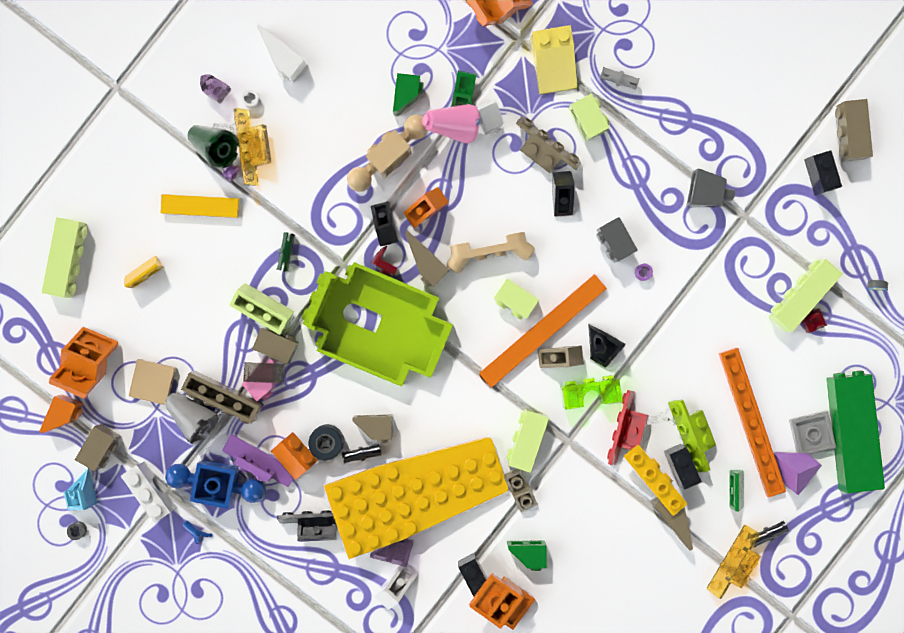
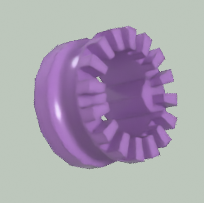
[222,163,240,181]
[635,263,653,281]

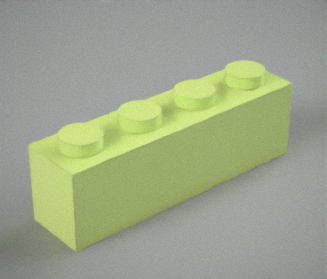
[41,217,87,298]
[768,259,843,332]

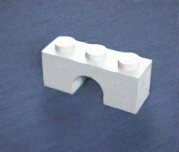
[121,461,177,524]

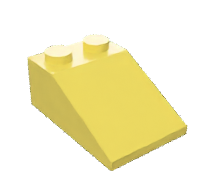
[530,25,577,95]

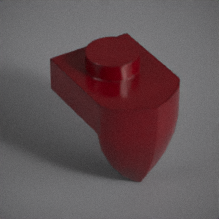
[371,245,398,277]

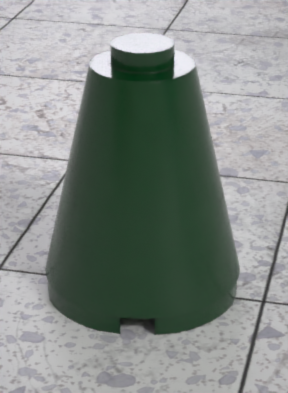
[187,125,240,168]

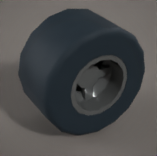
[308,424,344,461]

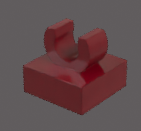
[802,308,827,333]

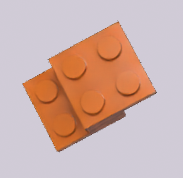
[466,0,533,26]
[49,327,118,399]
[469,573,536,630]

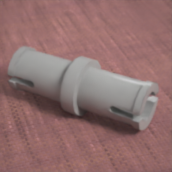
[600,66,640,90]

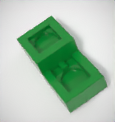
[451,70,477,107]

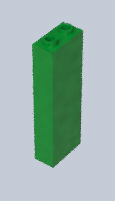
[826,370,885,494]

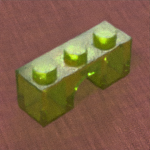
[560,375,623,410]

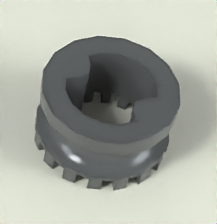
[67,521,87,540]

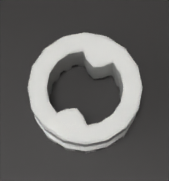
[241,89,260,109]

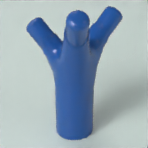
[182,520,213,544]

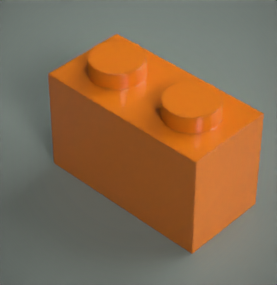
[271,432,318,480]

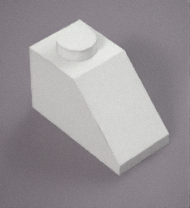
[477,98,504,136]
[374,562,417,610]

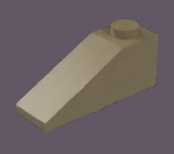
[405,230,450,287]
[650,497,693,551]

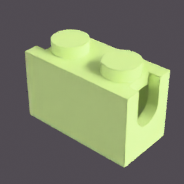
[569,93,610,142]
[494,279,539,320]

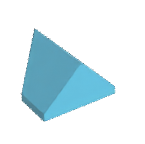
[64,468,97,510]

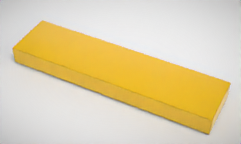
[160,194,240,218]

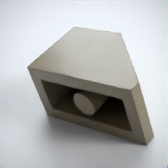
[538,345,584,368]
[352,414,393,443]

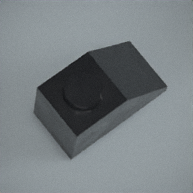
[552,171,575,217]
[370,201,399,247]

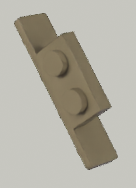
[516,117,582,173]

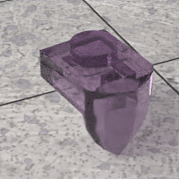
[200,74,232,104]

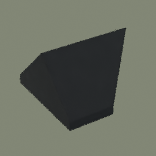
[588,324,625,368]

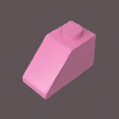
[242,358,277,401]

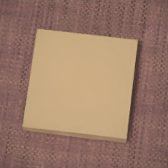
[128,359,176,405]

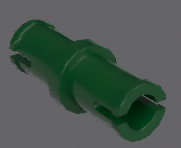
[276,232,295,272]

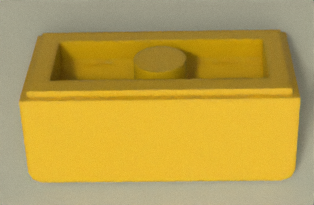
[124,256,164,288]

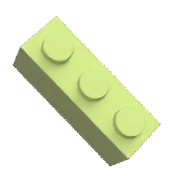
[229,283,295,335]
[506,409,549,473]

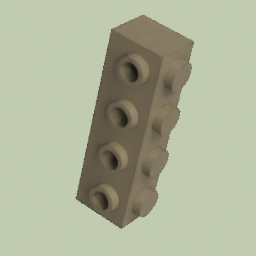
[180,371,264,424]

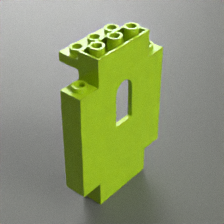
[302,262,453,387]

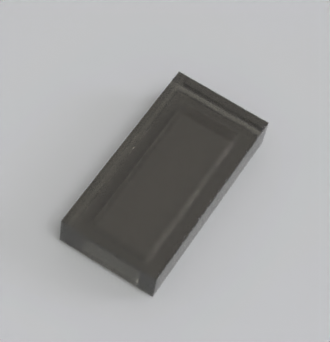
[243,362,284,383]

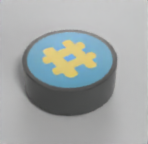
[867,280,889,291]

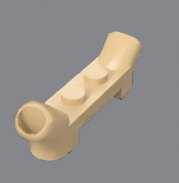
[446,232,535,274]

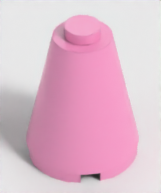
[422,104,479,144]

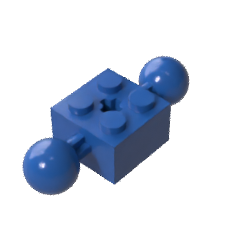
[165,459,266,509]

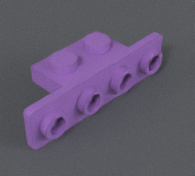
[222,434,294,487]

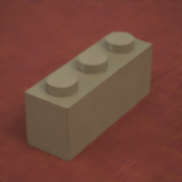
[835,99,873,162]

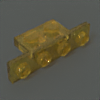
[233,108,272,186]
[706,524,761,599]

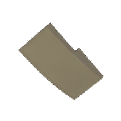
[504,469,538,512]

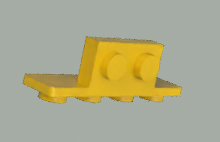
[624,445,687,516]

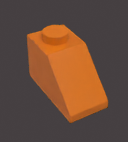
[403,187,449,228]
[39,394,83,433]

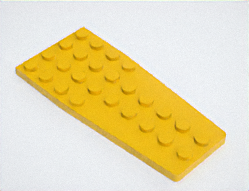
[324,437,508,560]

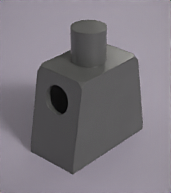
[686,168,735,208]

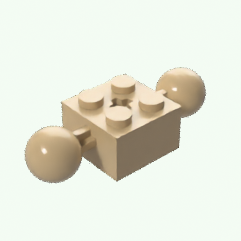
[347,114,428,192]

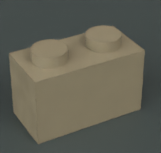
[252,327,299,364]
[74,424,121,472]

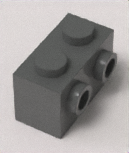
[596,217,638,263]

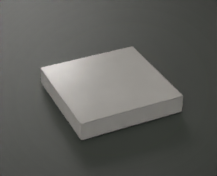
[788,411,836,455]

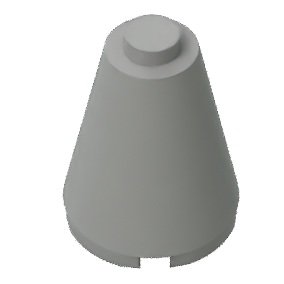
[165,392,219,445]

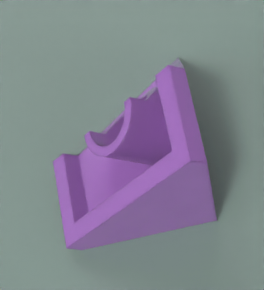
[773,452,822,495]

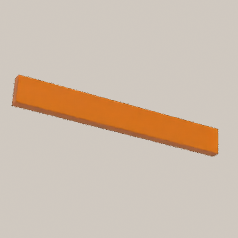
[479,274,607,388]
[718,347,786,498]

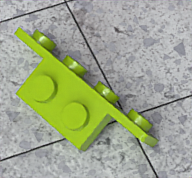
[668,399,716,472]

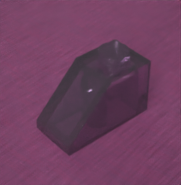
[370,537,413,567]

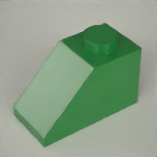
[392,73,424,116]
[507,540,547,571]

